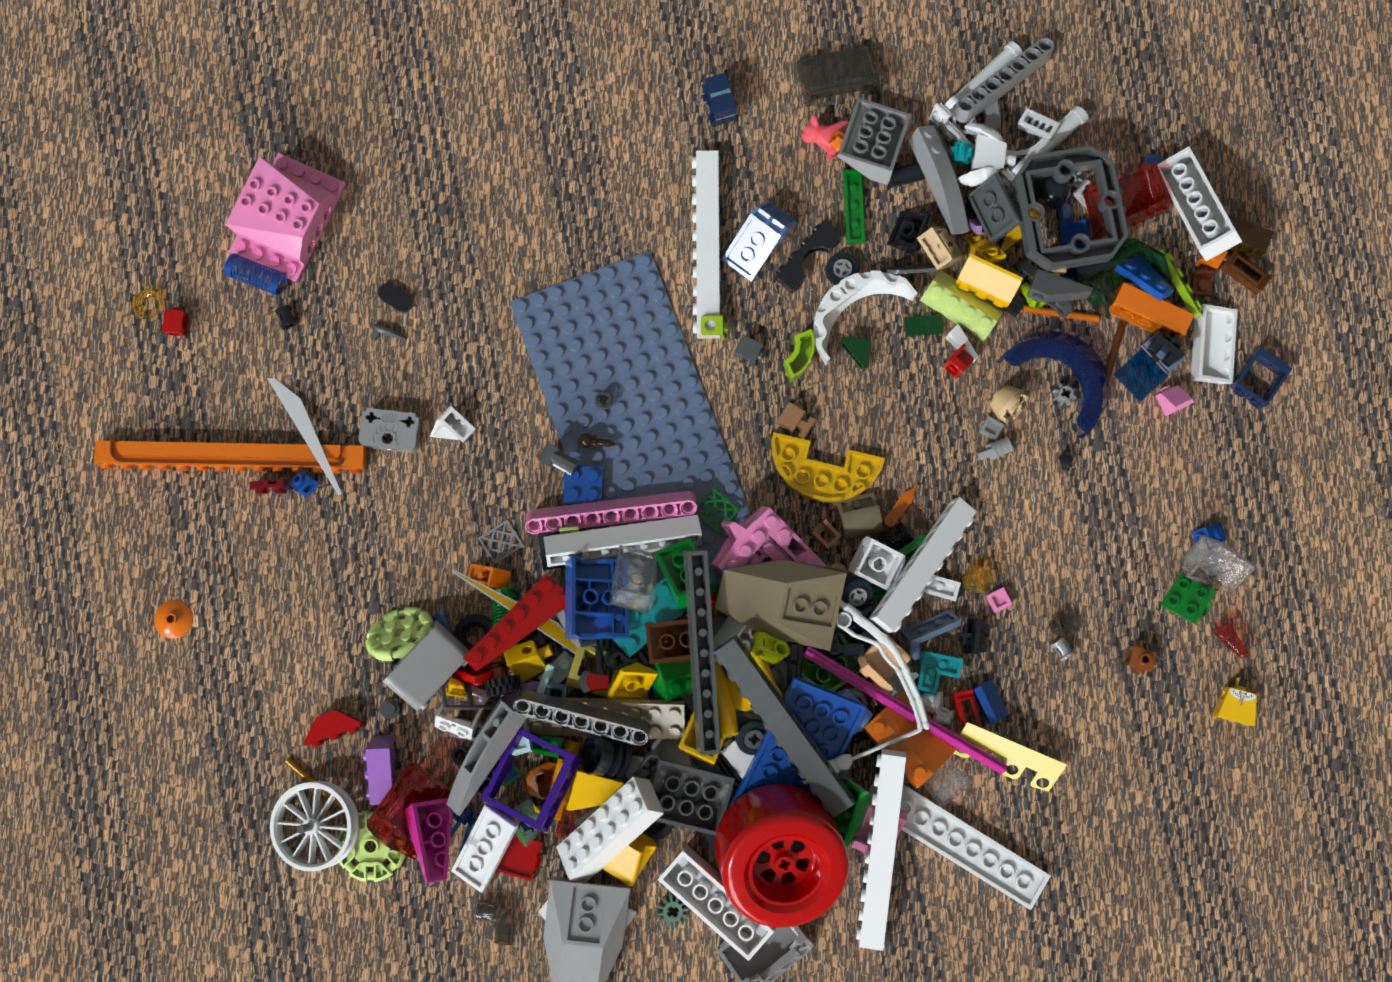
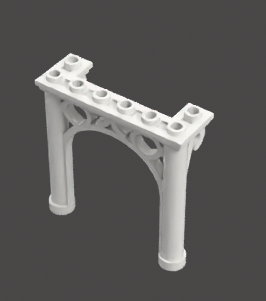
[929,41,1089,195]

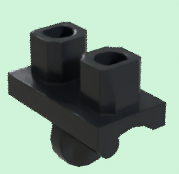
[1146,332,1185,367]
[957,618,989,654]

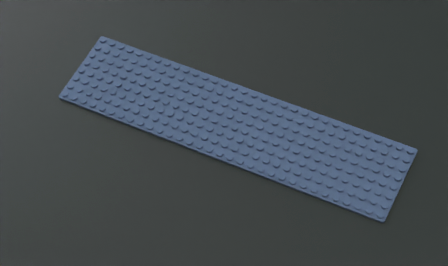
[510,251,852,873]

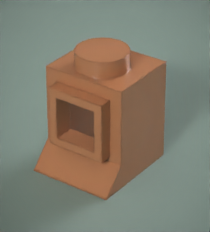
[809,519,842,549]

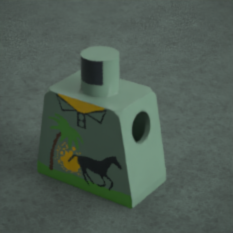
[504,799,546,847]

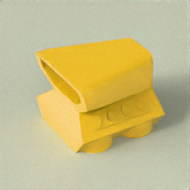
[602,833,656,886]

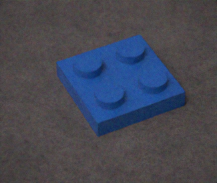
[563,466,603,505]

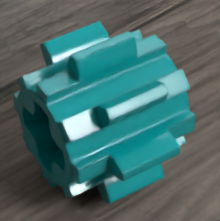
[949,141,974,164]

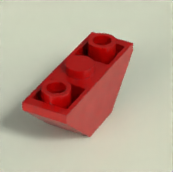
[304,710,365,748]

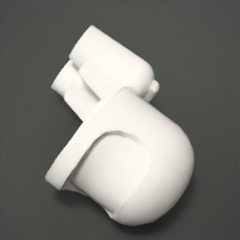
[920,691,954,725]

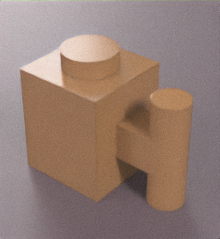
[776,402,816,439]

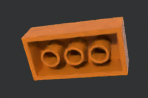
[1105,282,1194,341]

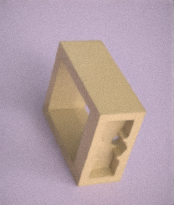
[917,225,965,270]

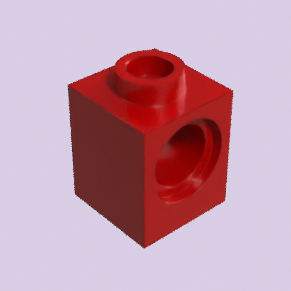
[162,307,189,337]

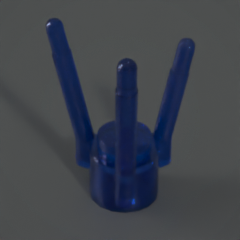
[450,807,476,850]

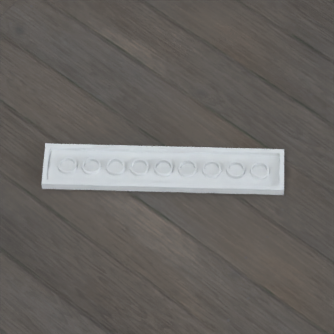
[867,771,1051,910]

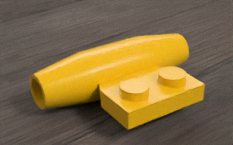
[714,657,752,738]

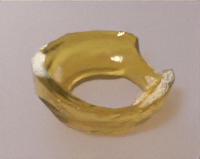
[132,289,162,319]

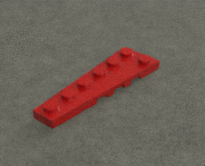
[463,574,565,672]

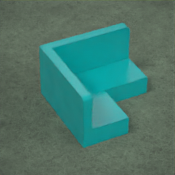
[916,651,963,694]

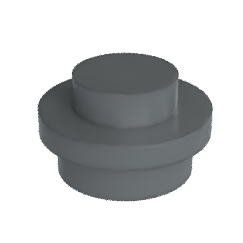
[380,699,400,719]

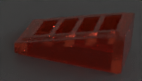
[1211,623,1250,658]
[555,805,581,840]

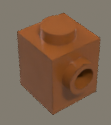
[1124,646,1157,674]

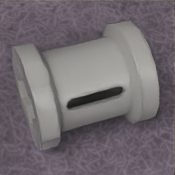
[1050,636,1075,661]

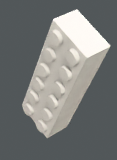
[1154,146,1242,261]
[556,776,664,883]
[658,845,776,961]

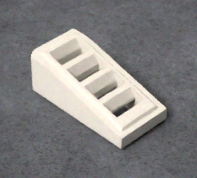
[1017,108,1060,140]
[946,324,978,363]

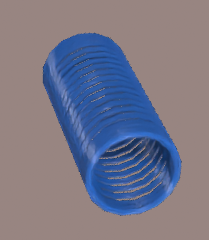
[224,253,287,296]

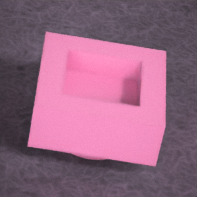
[985,587,1012,613]

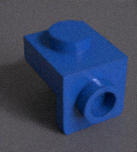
[289,469,320,498]
[1192,522,1227,550]

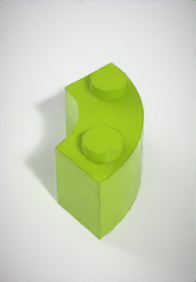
[783,329,815,383]

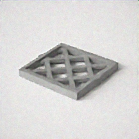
[478,519,524,564]

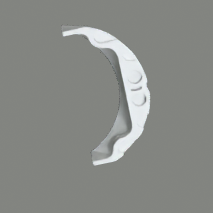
[813,270,917,366]

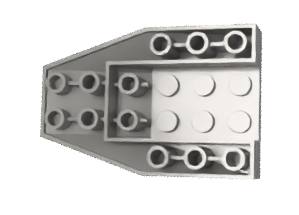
[543,876,630,982]

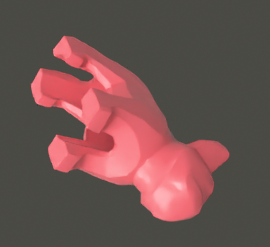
[801,115,849,161]

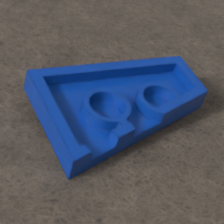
[1115,255,1174,301]

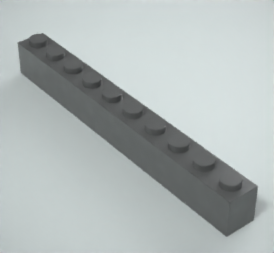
[683,549,721,755]
[714,634,855,817]

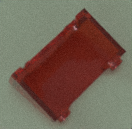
[1083,162,1173,239]
[367,763,452,860]

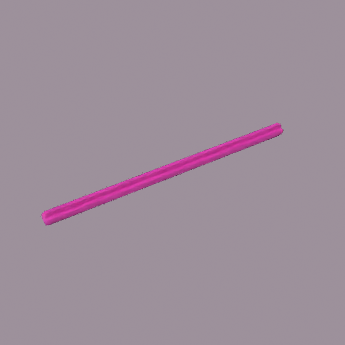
[803,646,1008,774]

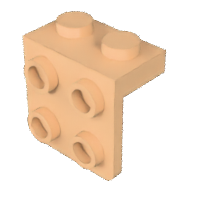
[857,634,911,693]

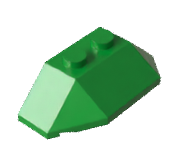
[834,779,872,847]

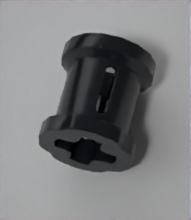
[275,305,298,330]

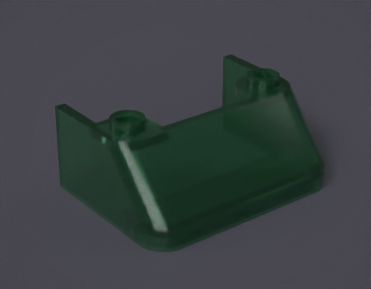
[1074,238,1172,318]

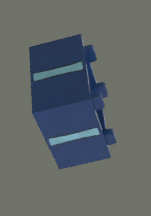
[702,72,737,126]

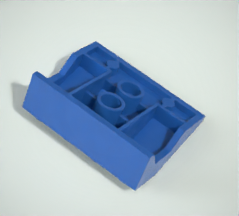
[565,556,629,640]

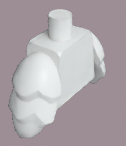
[957,122,1016,187]

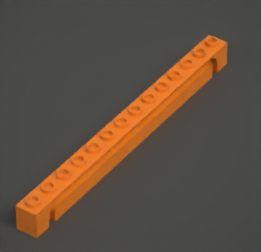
[94,441,367,474]

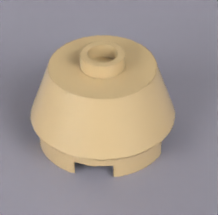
[990,385,1029,424]

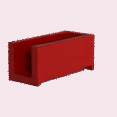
[951,689,982,732]

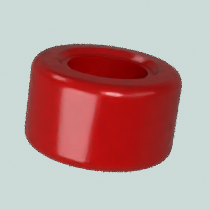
[715,784,849,928]

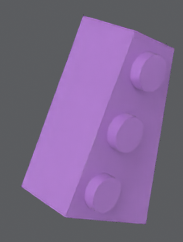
[363,735,397,805]

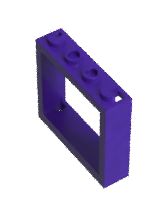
[481,728,582,832]

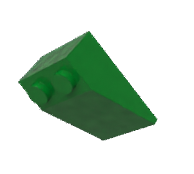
[654,538,716,610]
[647,645,693,701]

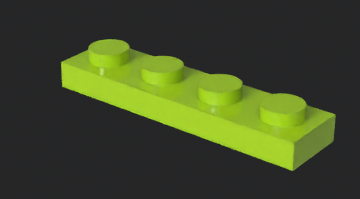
[1156,249,1203,319]

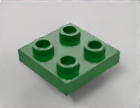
[1160,573,1216,625]

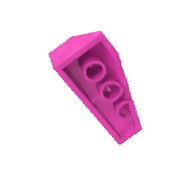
[405,798,453,884]

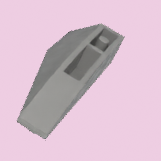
[447,695,527,816]

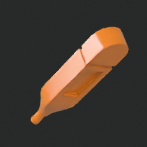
[884,483,918,527]

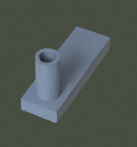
[900,609,961,660]

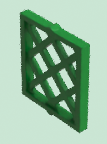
[694,488,740,534]

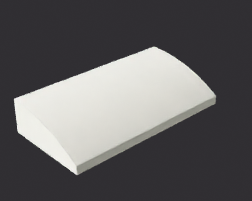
[1190,304,1238,384]

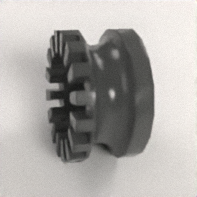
[595,391,612,410]

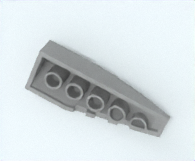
[908,125,969,235]

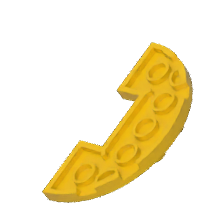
[772,432,885,503]

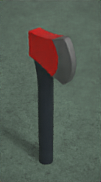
[579,639,609,694]

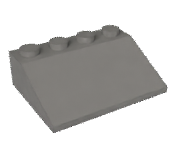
[837,97,911,185]

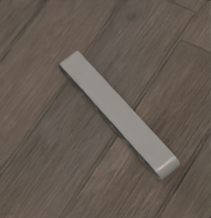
[955,38,1054,123]

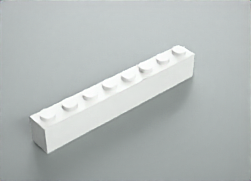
[868,497,977,634]
[543,515,702,567]

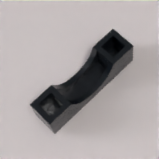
[775,220,843,294]

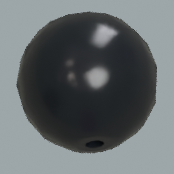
[1032,176,1071,210]

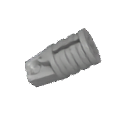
[977,436,1013,461]

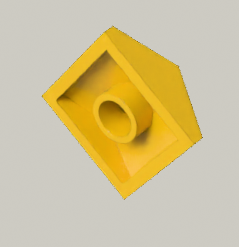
[607,662,658,700]

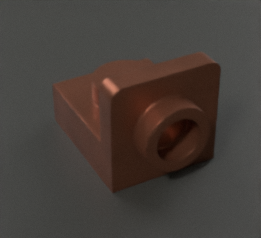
[1191,267,1216,297]

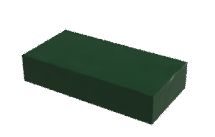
[903,314,944,337]

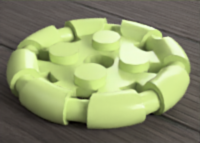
[365,607,433,661]
[336,810,407,882]

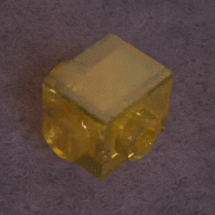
[962,565,995,594]

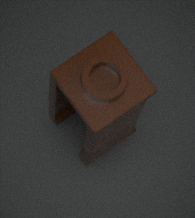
[1219,251,1273,295]

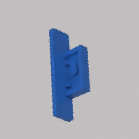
[1058,204,1091,279]

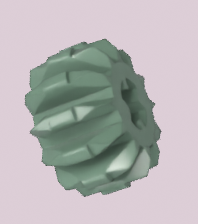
[656,893,690,928]

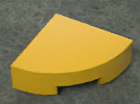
[446,678,466,698]

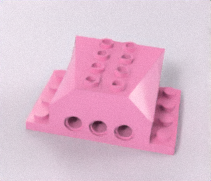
[226,153,346,283]

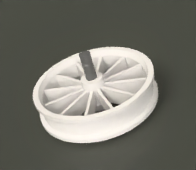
[270,781,359,871]

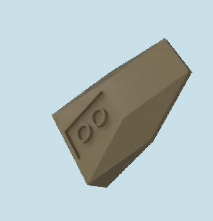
[715,559,847,651]

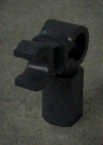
[827,628,864,659]

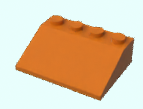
[862,690,958,788]

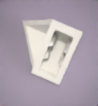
[430,405,476,442]

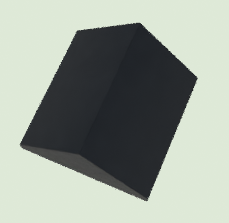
[887,211,931,256]

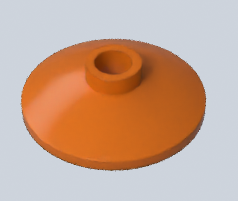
[154,600,193,639]

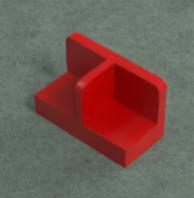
[943,344,974,379]

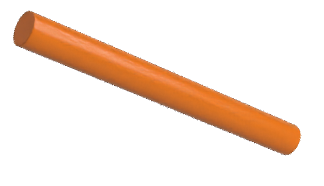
[1023,305,1100,322]

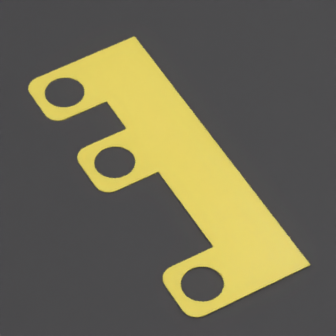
[953,722,1067,791]

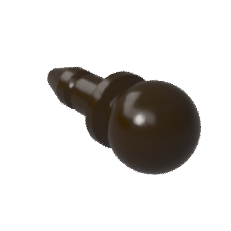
[578,433,616,448]

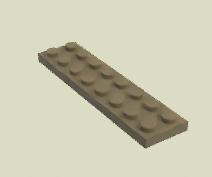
[526,697,685,740]

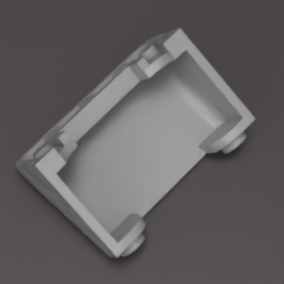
[381,620,470,711]
[717,925,814,982]

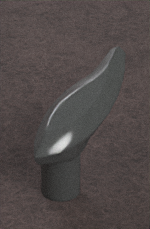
[370,324,407,341]

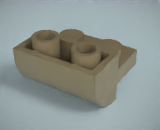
[836,492,883,540]

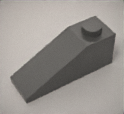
[1027,269,1093,303]

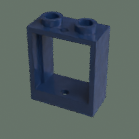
[1230,347,1293,408]

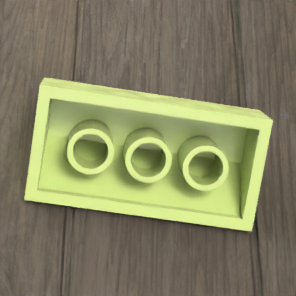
[920,269,1004,341]

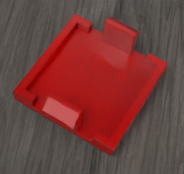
[496,834,544,881]

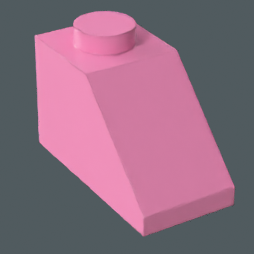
[1156,385,1194,416]

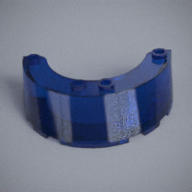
[997,331,1109,439]

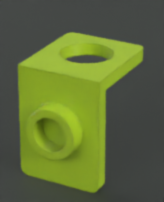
[701,315,729,340]

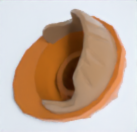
[525,762,556,799]

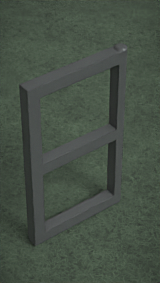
[440,677,499,710]

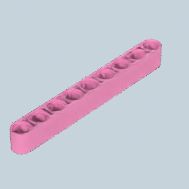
[525,491,697,534]

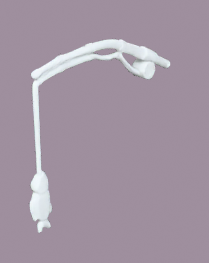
[798,600,930,784]

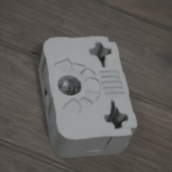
[358,408,422,453]

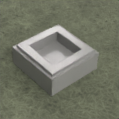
[979,415,1005,441]

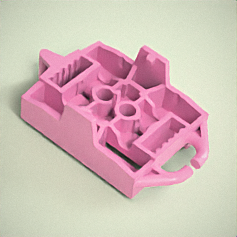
[711,506,827,574]

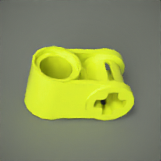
[750,632,790,664]

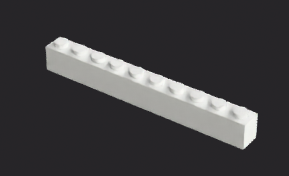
[692,151,720,339]
[856,749,906,951]

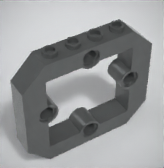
[1011,146,1130,272]

